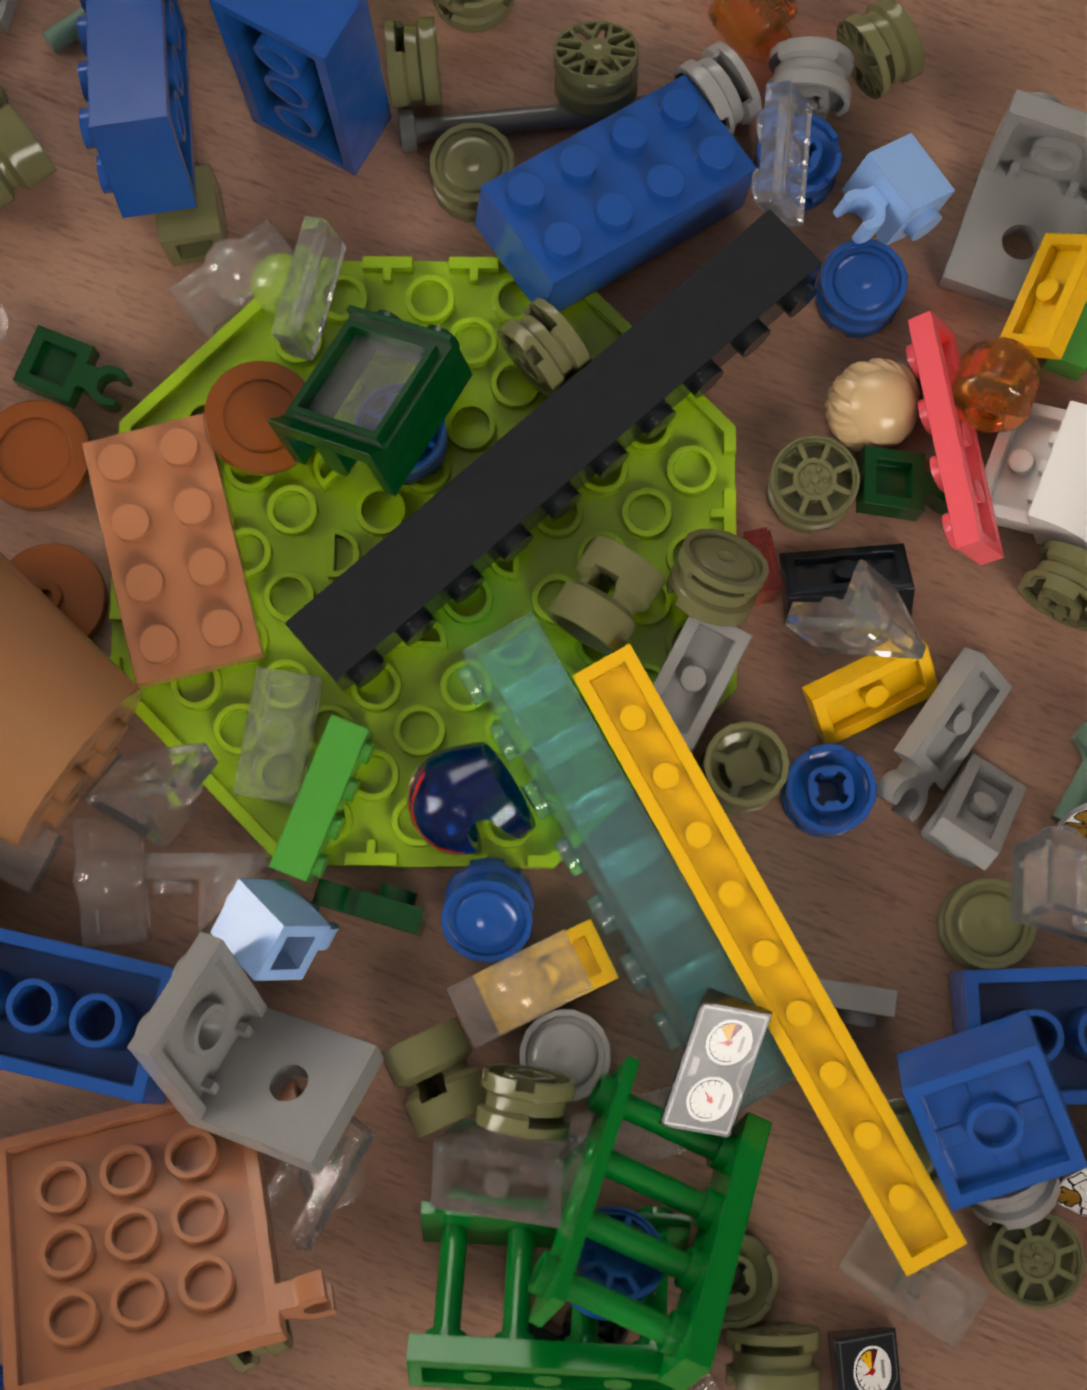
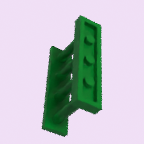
[528,1055,772,1390]
[406,1196,691,1390]

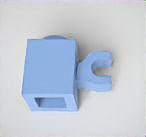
[832,133,955,246]
[210,878,340,981]

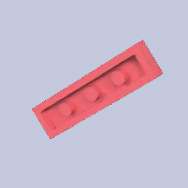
[906,310,1004,566]

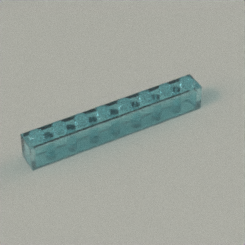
[456,611,796,1112]

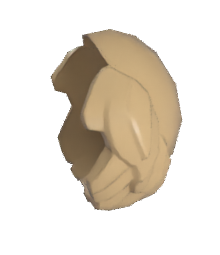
[824,358,921,454]

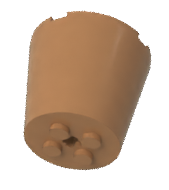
[0,551,142,849]

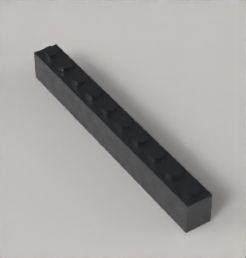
[285,209,822,692]

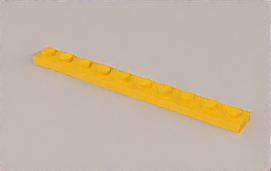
[572,643,968,1276]

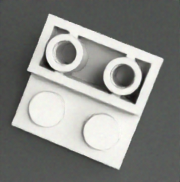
[985,398,1087,550]

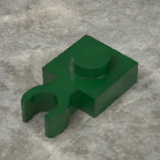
[13,325,133,413]
[856,445,948,521]
[312,878,429,937]

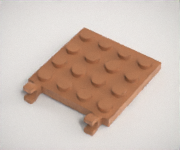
[0,1079,338,1390]

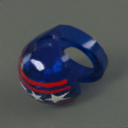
[407,741,536,854]

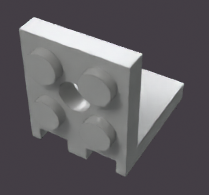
[938,89,1087,311]
[127,932,385,1175]

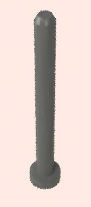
[398,95,647,153]

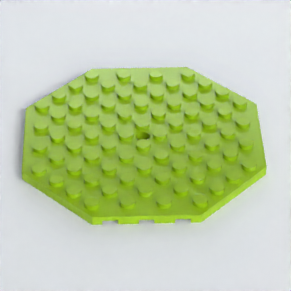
[109,256,737,870]

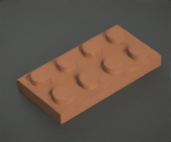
[82,413,265,689]

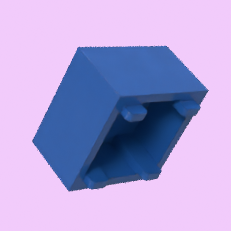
[897,1009,1087,1211]

